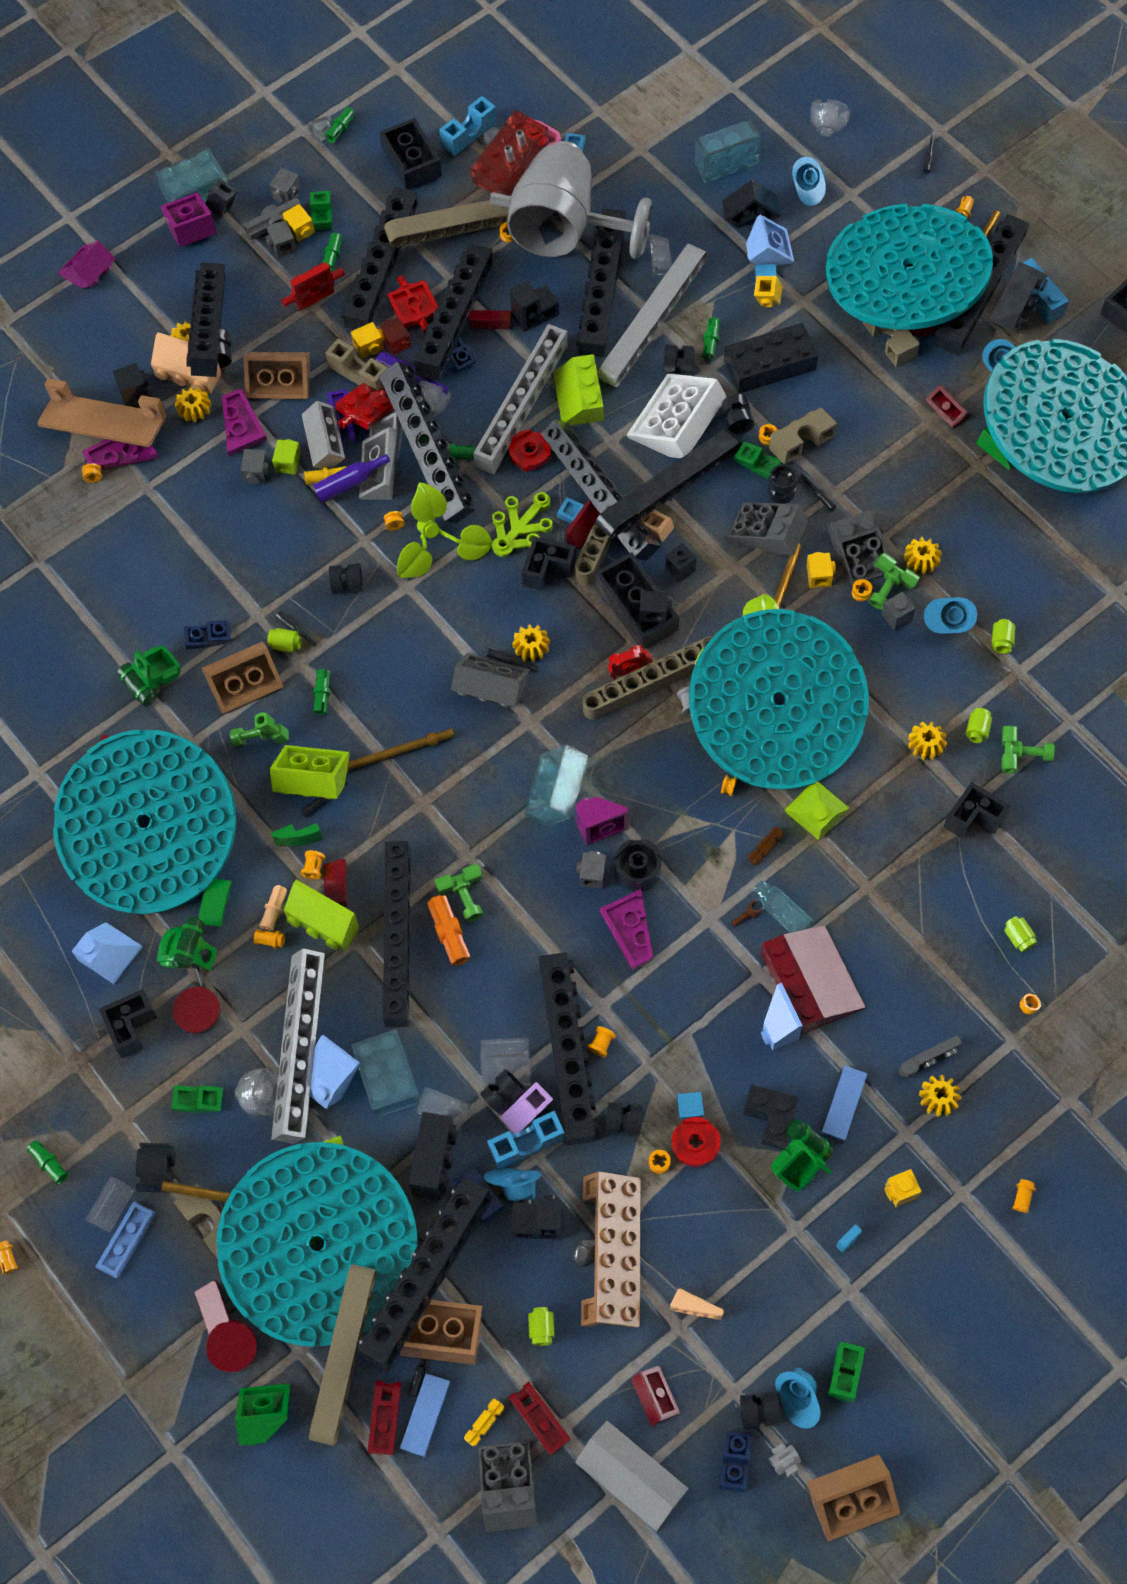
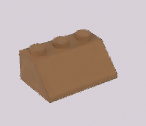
[243,352,310,399]
[202,641,284,714]
[400,1300,482,1365]
[807,1455,900,1542]

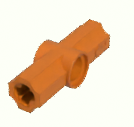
[427,895,470,966]

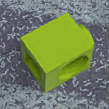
[272,439,301,475]

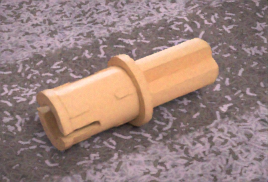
[259,885,287,932]

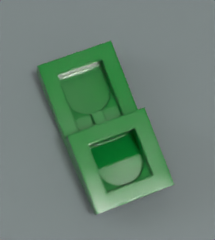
[310,191,332,230]
[734,442,783,479]
[271,823,323,847]
[199,878,232,927]
[171,1085,223,1113]

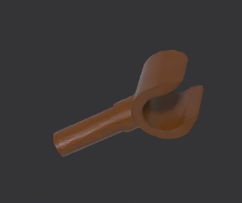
[731,900,762,926]

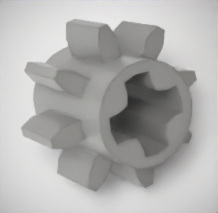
[769,1443,801,1477]

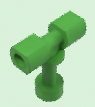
[869,553,920,610]
[230,712,289,747]
[1002,726,1055,774]
[434,864,483,922]

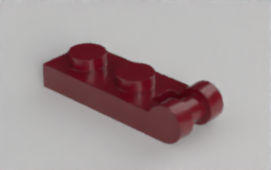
[367,1380,402,1456]
[508,1381,571,1456]

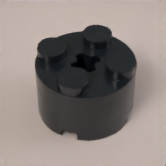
[615,839,661,892]
[136,1142,176,1193]

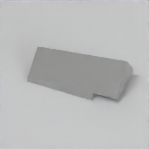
[359,412,403,500]
[575,1421,688,1532]

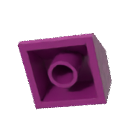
[160,192,217,247]
[57,240,115,288]
[575,796,629,846]

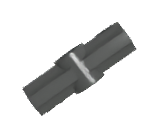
[243,198,303,240]

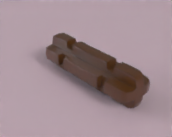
[748,826,784,866]

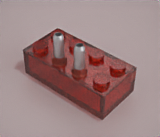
[470,110,551,196]

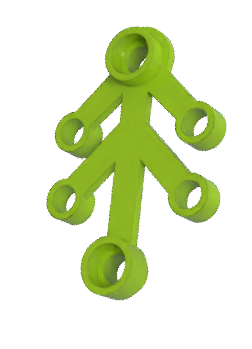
[492,492,553,557]

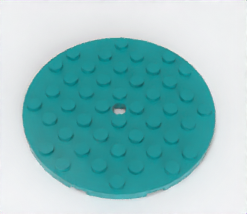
[826,204,993,330]
[983,339,1127,493]
[689,609,869,790]
[53,730,236,914]
[216,1142,418,1347]

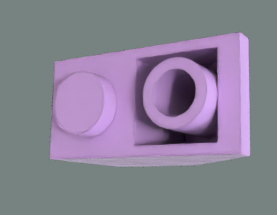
[500,1082,553,1133]

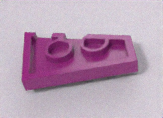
[222,388,267,456]
[82,439,159,470]
[600,889,653,971]

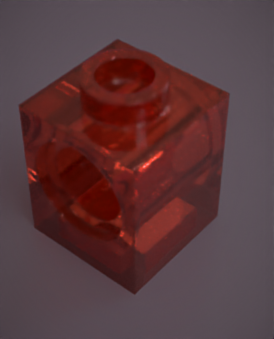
[380,317,411,355]

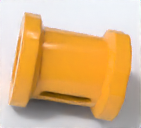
[300,850,325,880]
[587,1026,616,1058]

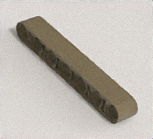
[384,200,509,247]
[582,636,714,720]
[309,1264,377,1446]

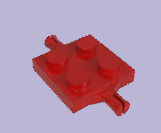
[281,262,345,311]
[387,275,439,333]
[335,383,394,430]

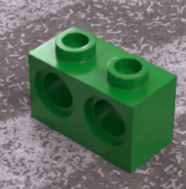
[827,1341,865,1403]

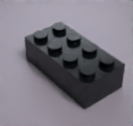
[724,323,818,394]
[595,552,679,649]

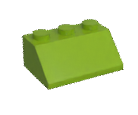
[553,354,604,425]
[270,745,350,799]
[284,880,360,952]

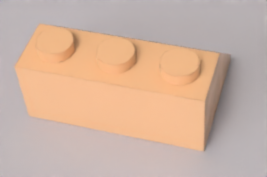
[151,332,222,394]

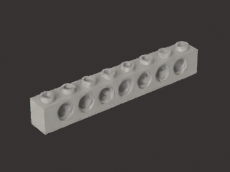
[474,324,568,474]
[271,948,325,1144]

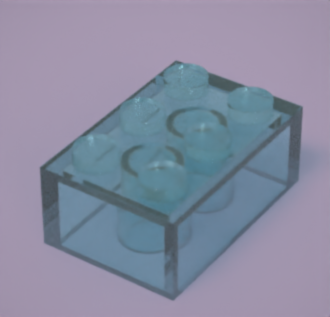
[694,119,761,183]
[155,148,227,203]
[524,744,588,826]
[351,1029,421,1118]

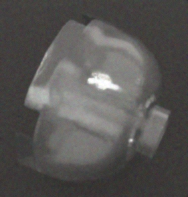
[810,99,851,136]
[412,381,451,416]
[235,1068,278,1116]

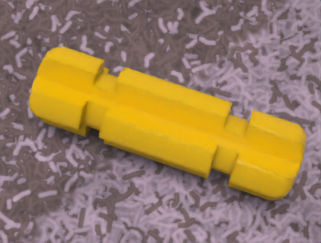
[464,1399,505,1447]

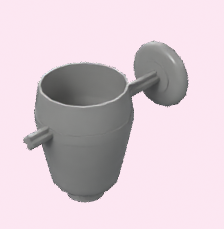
[490,141,652,259]

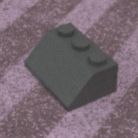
[451,653,530,708]

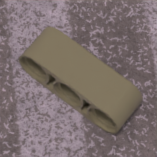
[575,524,611,585]

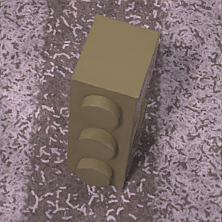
[862,322,920,367]
[325,339,388,391]
[769,407,837,464]
[173,1184,223,1259]

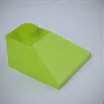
[785,781,849,840]

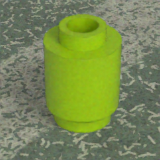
[992,619,1016,654]
[267,628,301,653]
[965,708,992,743]
[1004,916,1038,953]
[528,1307,555,1346]

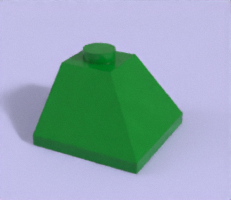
[235,1383,291,1446]

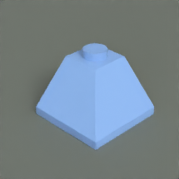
[746,215,794,266]
[72,922,143,985]
[761,983,802,1050]
[310,1035,360,1109]

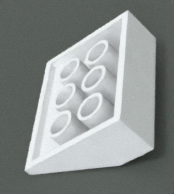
[627,374,727,459]

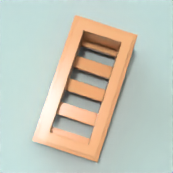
[641,510,674,542]
[670,1288,724,1320]

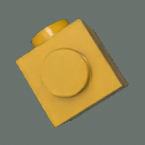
[282,204,315,242]
[754,276,783,308]
[351,322,385,359]
[806,552,836,588]
[885,1169,922,1207]

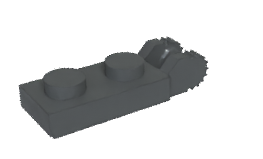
[898,1035,962,1079]

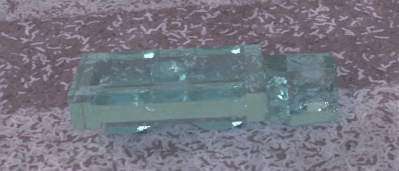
[755,880,813,933]

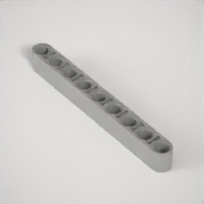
[597,244,708,387]

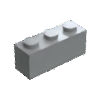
[302,401,345,470]

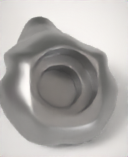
[573,1239,595,1267]

